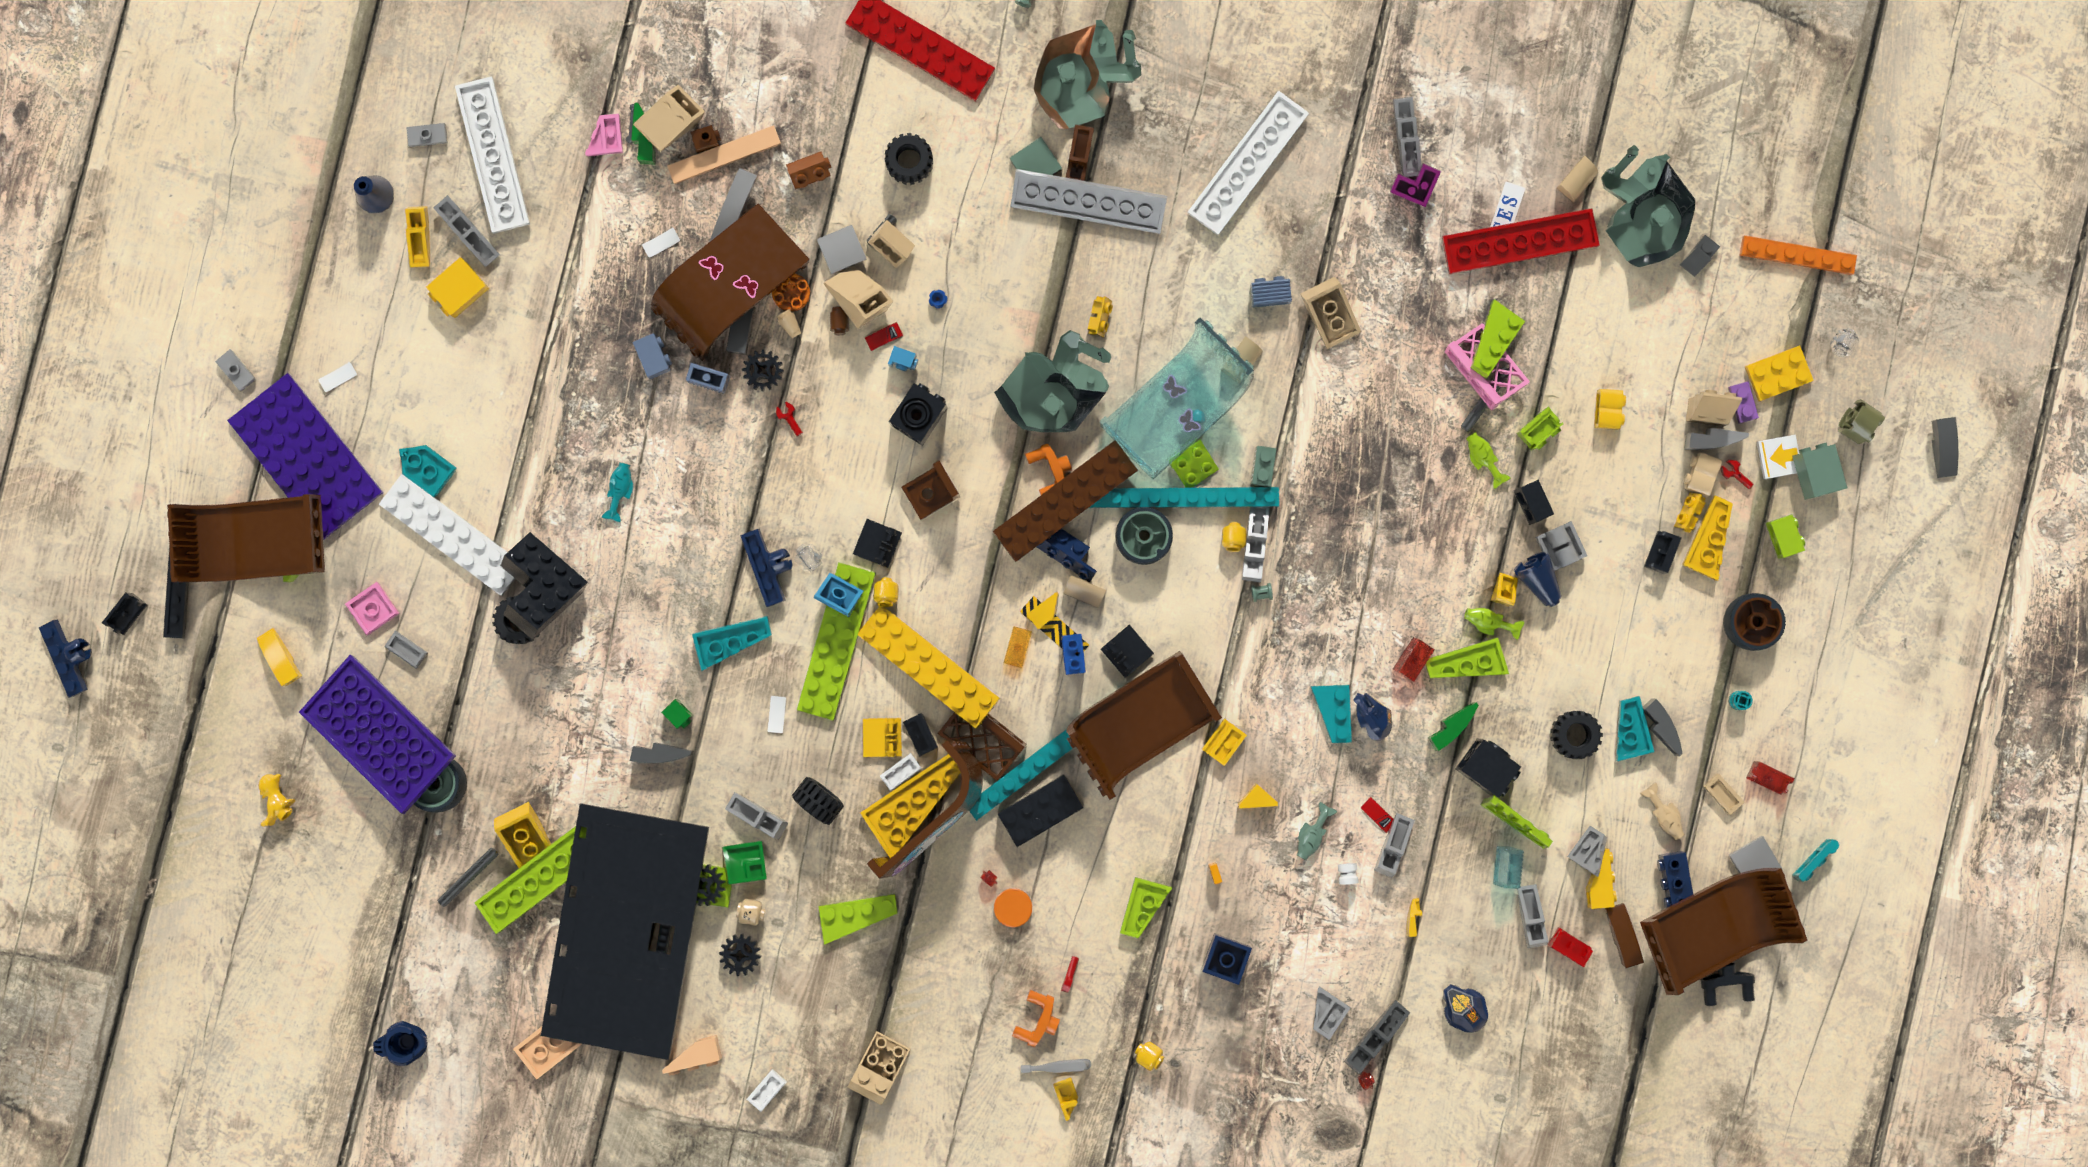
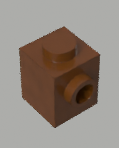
[690,125,721,154]

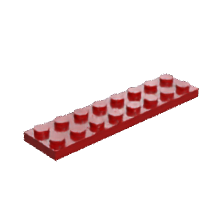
[845,0,995,102]
[1442,208,1600,274]

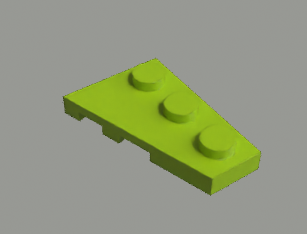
[1120,877,1172,939]

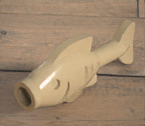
[1640,783,1685,840]

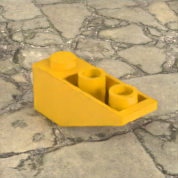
[1586,848,1617,909]

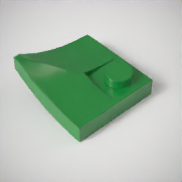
[722,841,767,885]

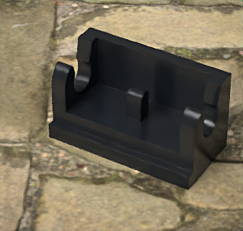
[1514,479,1554,525]
[1644,531,1682,574]
[102,592,148,635]
[903,713,938,757]

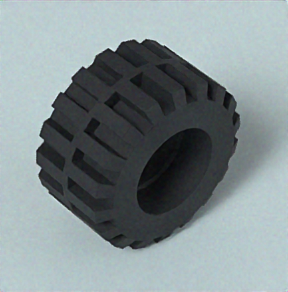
[885,133,933,185]
[492,596,540,644]
[1550,711,1603,759]
[792,777,844,825]

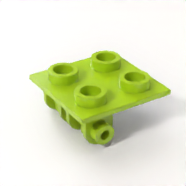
[1169,439,1219,488]

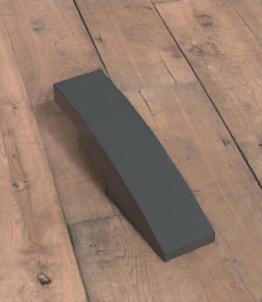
[1344,1000,1410,1074]

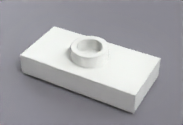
[880,753,922,791]
[746,1069,787,1112]

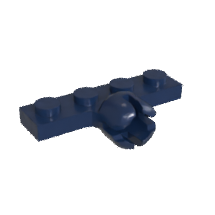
[740,529,793,607]
[39,619,92,698]

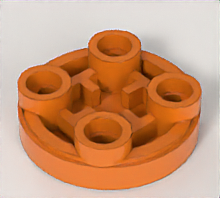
[772,274,810,312]
[994,888,1032,927]

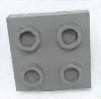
[1535,521,1587,571]

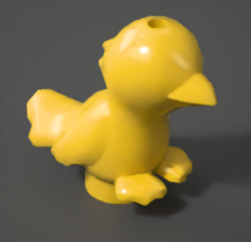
[258,774,296,827]

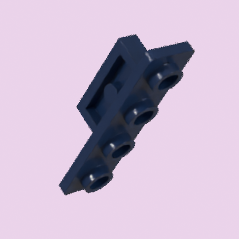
[1036,528,1097,582]

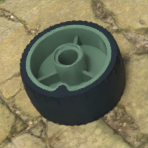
[1115,507,1173,565]
[413,759,467,813]

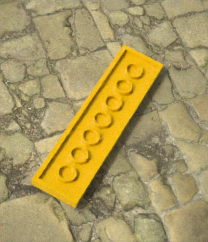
[858,606,1000,729]

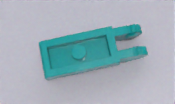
[1792,839,1839,882]

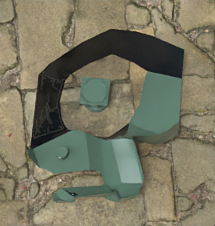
[1601,144,1695,267]
[994,330,1111,432]

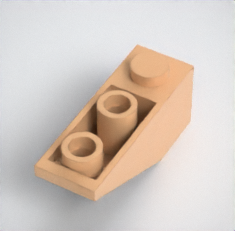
[662,1035,722,1076]

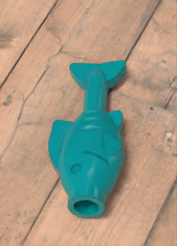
[602,462,633,522]

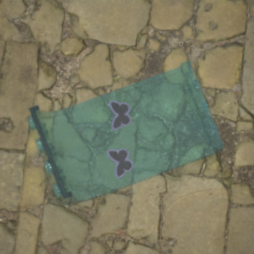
[1100,317,1254,480]

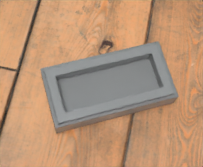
[384,631,428,668]

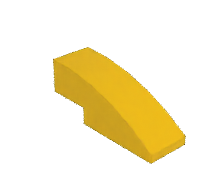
[405,206,430,267]
[257,628,302,686]

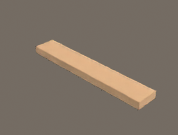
[667,125,781,184]

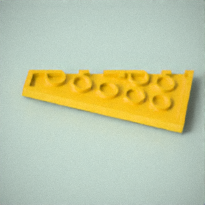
[860,754,960,858]

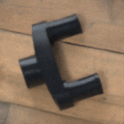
[1701,963,1755,1006]

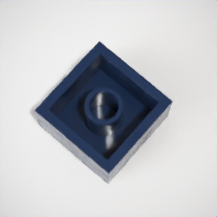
[1201,933,1252,985]

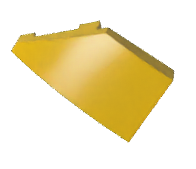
[1027,592,1059,629]
[1406,898,1422,937]
[1053,1077,1078,1121]

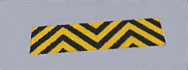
[1020,596,1089,656]

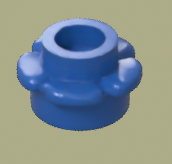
[929,290,947,308]

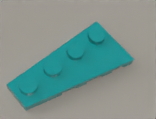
[692,616,772,671]

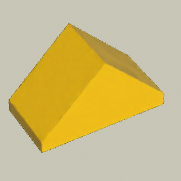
[1490,573,1518,607]
[1238,783,1278,809]

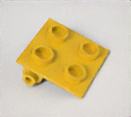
[863,718,902,757]

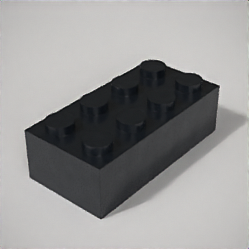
[998,774,1083,847]

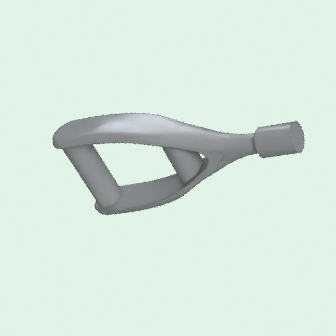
[1021,1059,1091,1073]

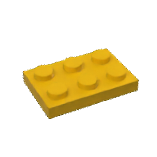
[1745,345,1814,402]

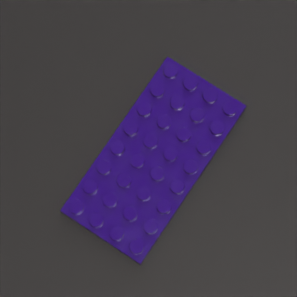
[227,373,384,540]
[299,655,456,814]

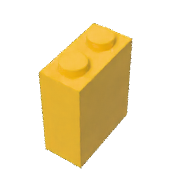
[426,257,490,318]

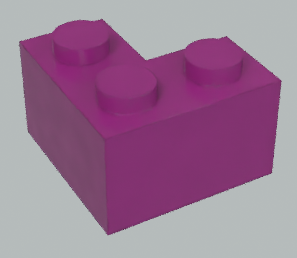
[1390,163,1441,207]

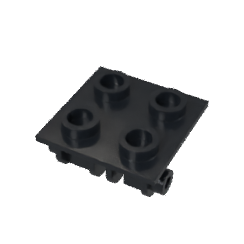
[853,519,902,568]
[1100,624,1154,678]

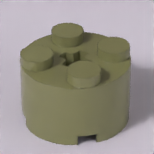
[1838,399,1885,444]

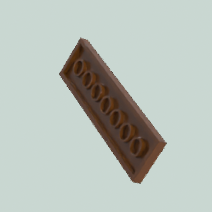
[992,440,1138,562]

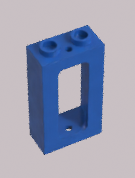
[1061,634,1086,675]

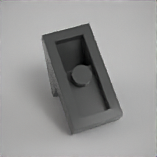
[1680,235,1720,277]

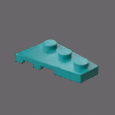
[1310,685,1352,743]
[1616,696,1654,762]

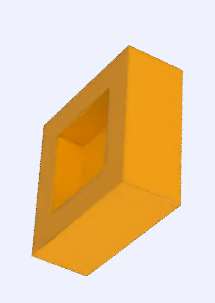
[1208,862,1222,884]

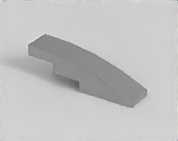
[1393,97,1422,177]
[709,168,757,242]
[433,195,500,267]
[1242,507,1270,582]

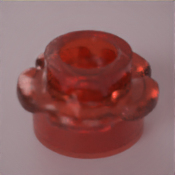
[980,870,998,887]
[1358,1072,1375,1090]

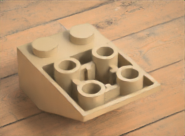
[633,85,705,152]
[823,266,893,329]
[1686,390,1742,427]
[847,1031,910,1105]

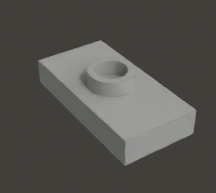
[406,123,448,147]
[215,349,256,391]

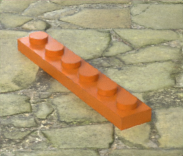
[1739,235,1857,275]

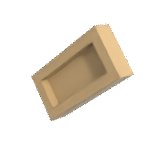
[1703,773,1745,815]

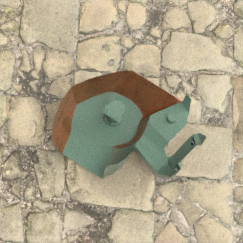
[1033,20,1141,129]

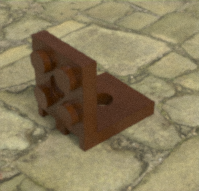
[901,461,960,520]

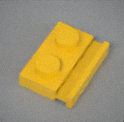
[1202,718,1247,766]

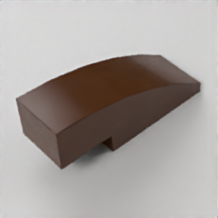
[1065,124,1094,181]
[1605,903,1644,968]

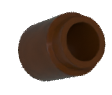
[830,306,849,335]

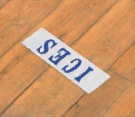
[1490,182,1525,227]

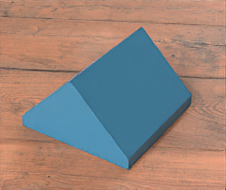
[814,573,863,617]

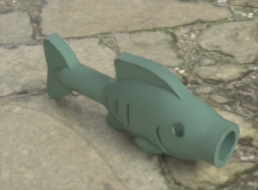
[1297,802,1337,861]

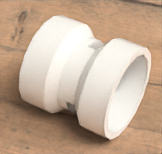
[1338,863,1359,885]

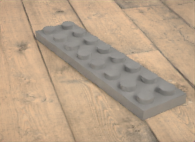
[1010,169,1167,234]

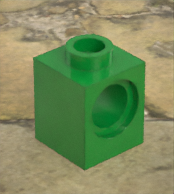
[661,699,694,729]

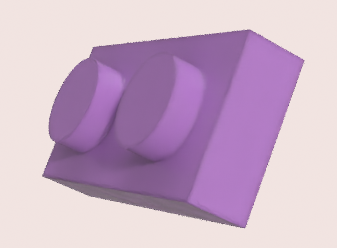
[1728,381,1759,424]

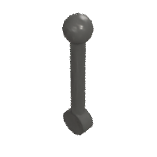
[626,104,634,144]

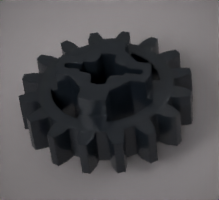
[742,349,784,392]
[697,864,726,906]
[719,933,762,976]

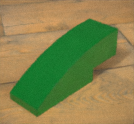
[631,103,656,165]
[1428,702,1479,751]

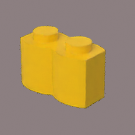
[1594,389,1626,430]

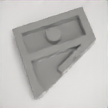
[1567,826,1607,877]
[1313,986,1351,1040]

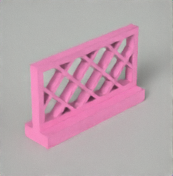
[1445,323,1530,411]

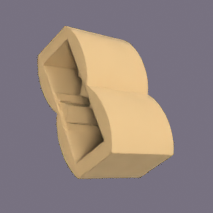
[1683,452,1722,497]

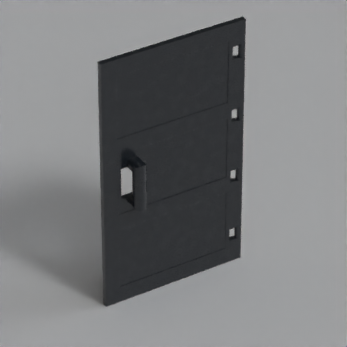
[540,803,709,1060]

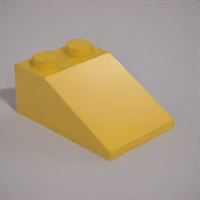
[494,802,551,868]

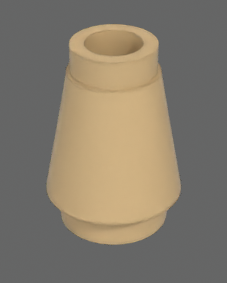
[777,309,801,339]

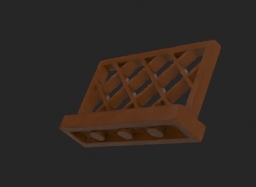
[937,712,1027,781]

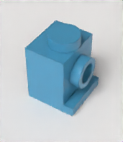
[888,346,918,371]

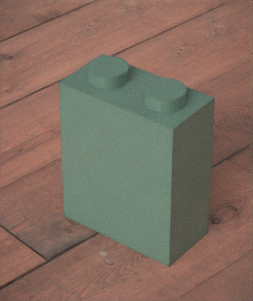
[1792,442,1848,500]

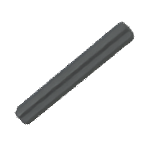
[1461,366,1509,432]
[437,848,498,907]

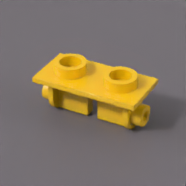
[1087,296,1113,338]
[1674,492,1706,533]

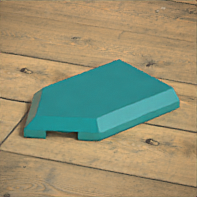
[399,445,457,498]

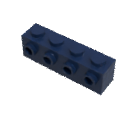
[1657,851,1693,908]

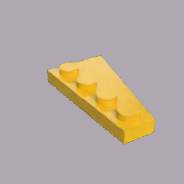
[1682,495,1733,581]

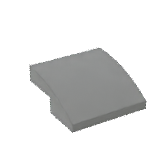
[817,225,867,274]

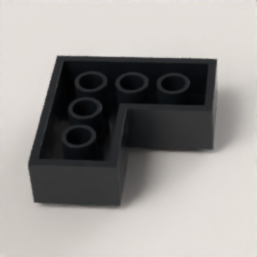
[500,532,588,640]

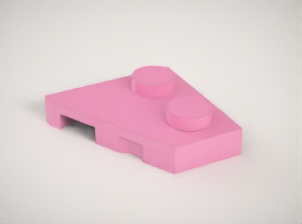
[585,114,623,156]

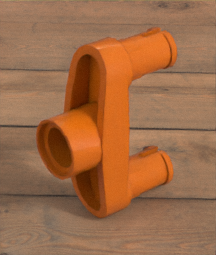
[1025,443,1073,495]
[1012,990,1060,1048]

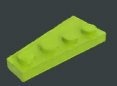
[1470,299,1525,379]
[1424,638,1509,678]
[1480,795,1553,849]
[818,894,898,945]

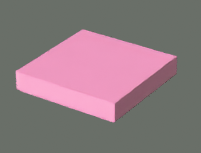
[345,582,400,635]

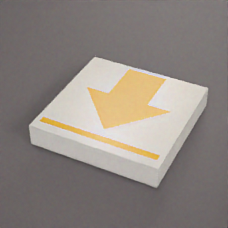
[1756,435,1799,479]

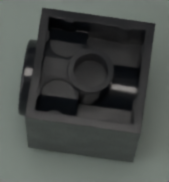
[888,383,947,446]
[1455,738,1521,798]

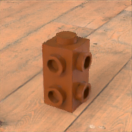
[786,151,832,190]

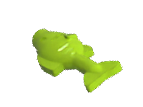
[1466,432,1511,489]
[1464,608,1524,640]

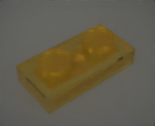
[1003,626,1032,668]

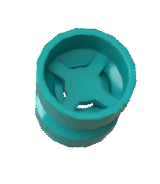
[1728,691,1753,710]

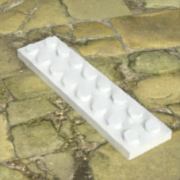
[455,76,530,234]
[1188,91,1309,235]
[379,474,515,596]

